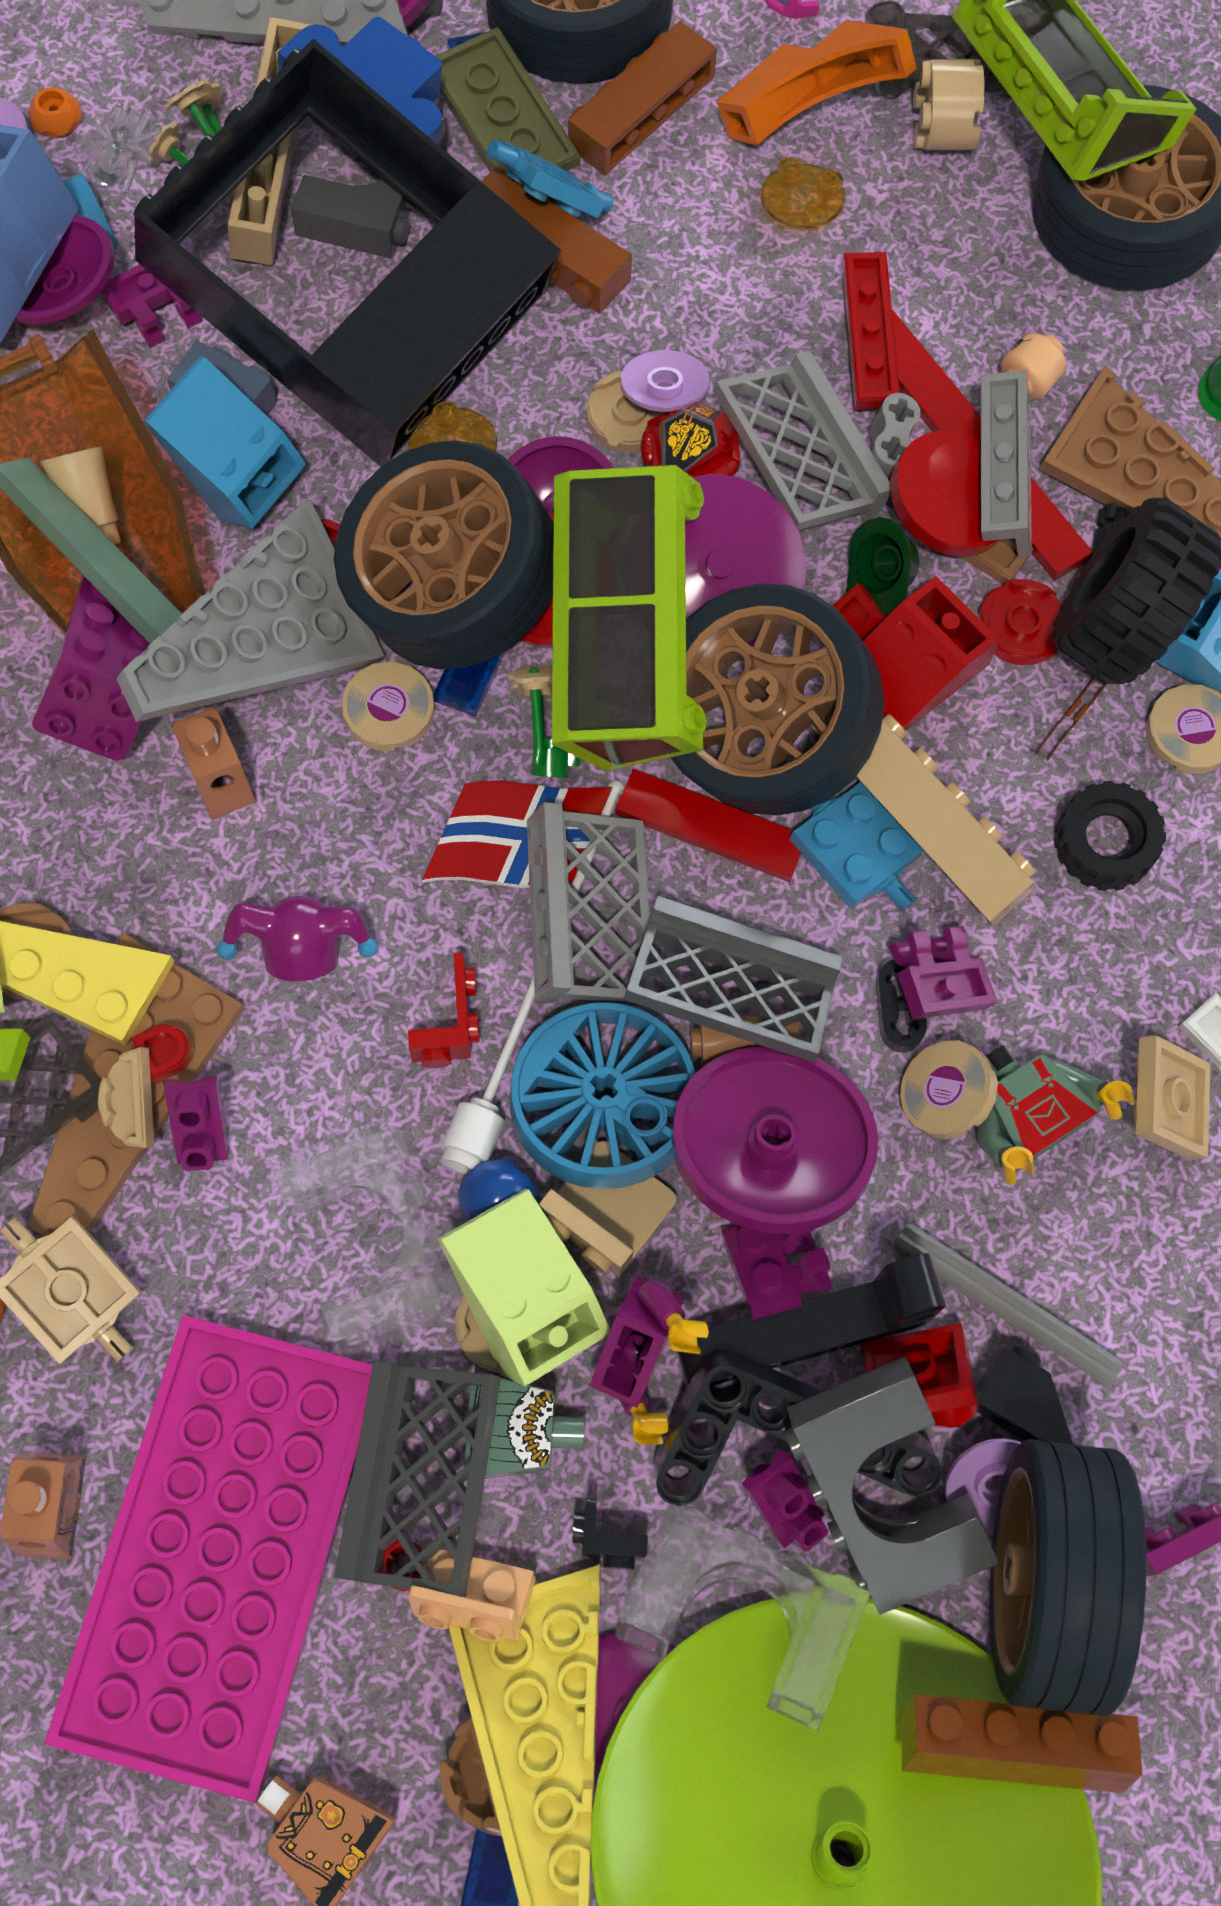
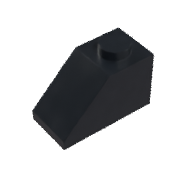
[976,1346,1073,1445]

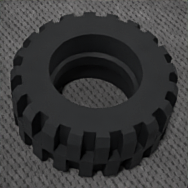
[1052,497,1221,685]

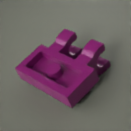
[101,264,203,348]
[889,926,998,1020]
[721,1225,832,1321]
[1145,1502,1221,1576]

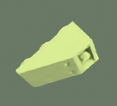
[438,1189,611,1386]

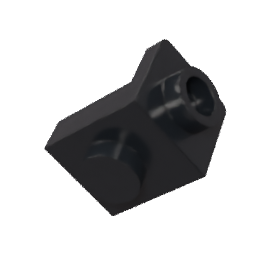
[572,1498,648,1570]

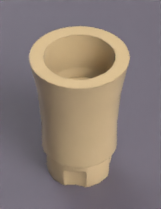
[40,445,121,545]

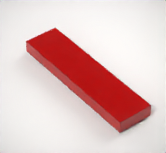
[842,252,900,410]
[615,769,802,883]

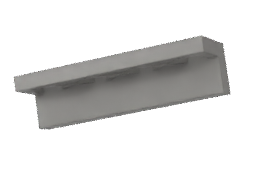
[981,370,1032,557]

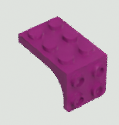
[32,575,150,761]

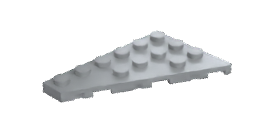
[140,0,409,46]
[116,500,385,722]

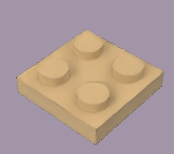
[1133,1035,1211,1160]

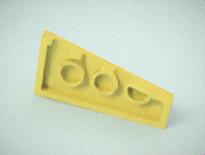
[0,921,175,1046]

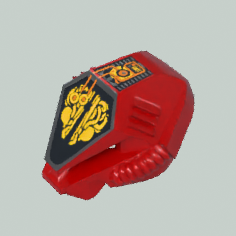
[640,402,741,490]

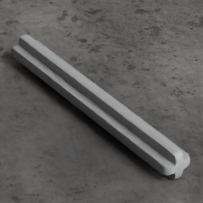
[894,1223,1123,1385]

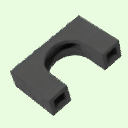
[290,97,447,259]
[784,1356,999,1615]

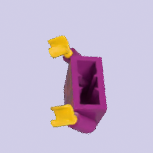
[589,1277,709,1445]

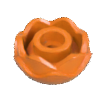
[29,87,82,138]

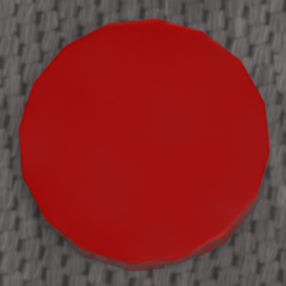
[978,579,1062,665]

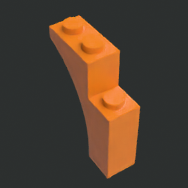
[716,20,917,145]

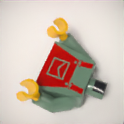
[977,1045,1136,1185]

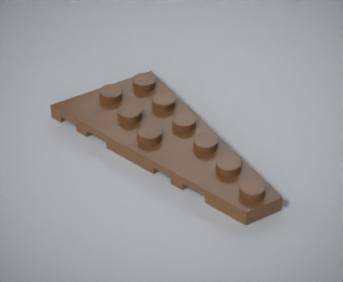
[1040,365,1221,562]
[28,932,245,1237]

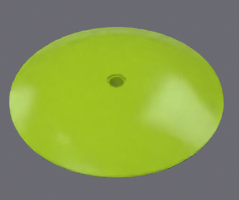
[590,1593,1102,1906]

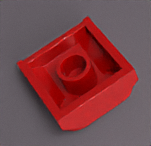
[861,1322,978,1428]

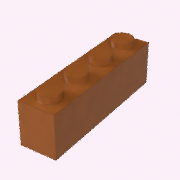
[567,21,717,176]
[481,166,632,314]
[901,1694,1143,1793]

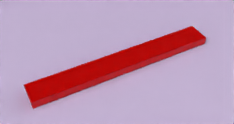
[846,309,1093,582]

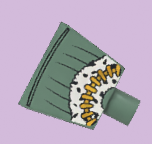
[464,1379,585,1480]

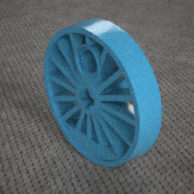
[509,1002,696,1189]

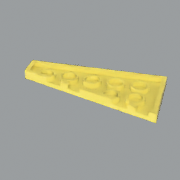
[449,1564,601,1906]

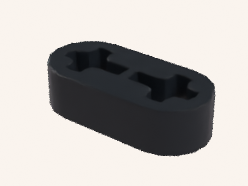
[876,959,927,1053]

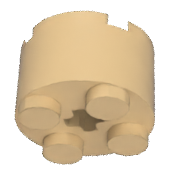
[913,59,984,150]

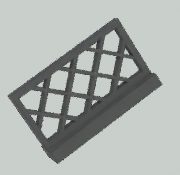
[623,896,843,1063]
[334,1361,501,1597]

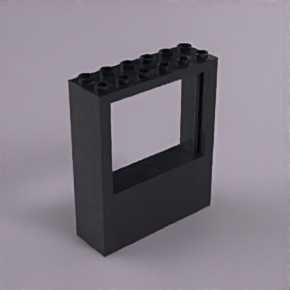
[134,38,562,466]

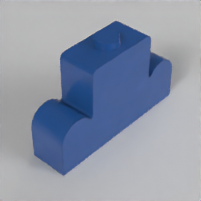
[278,17,442,145]

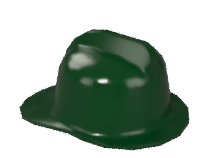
[846,517,920,616]

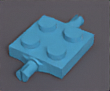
[487,139,614,218]
[789,782,924,912]

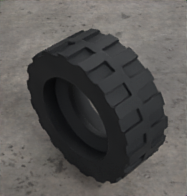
[1054,781,1166,891]

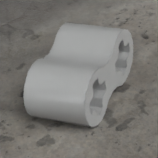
[869,393,920,482]

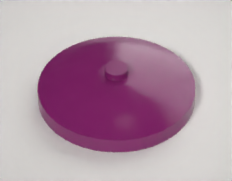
[622,474,806,647]
[671,1046,878,1234]

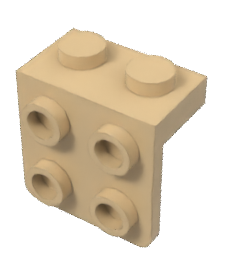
[539,1141,677,1278]

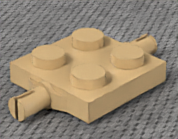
[0,1216,141,1365]

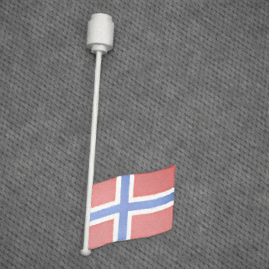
[422,780,625,1175]

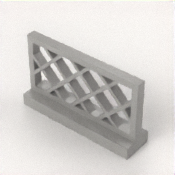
[713,350,891,530]
[527,802,654,1004]

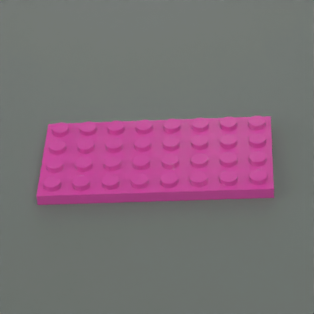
[44,1315,373,1803]

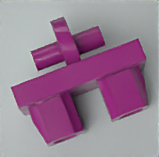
[164,1076,229,1171]
[742,1449,829,1552]

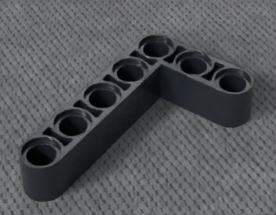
[677,1253,946,1388]
[653,1348,942,1506]

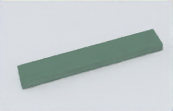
[0,457,182,644]

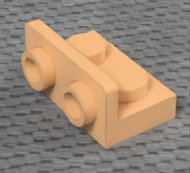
[407,1549,536,1642]

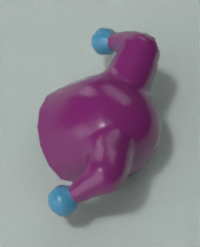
[216,896,378,982]

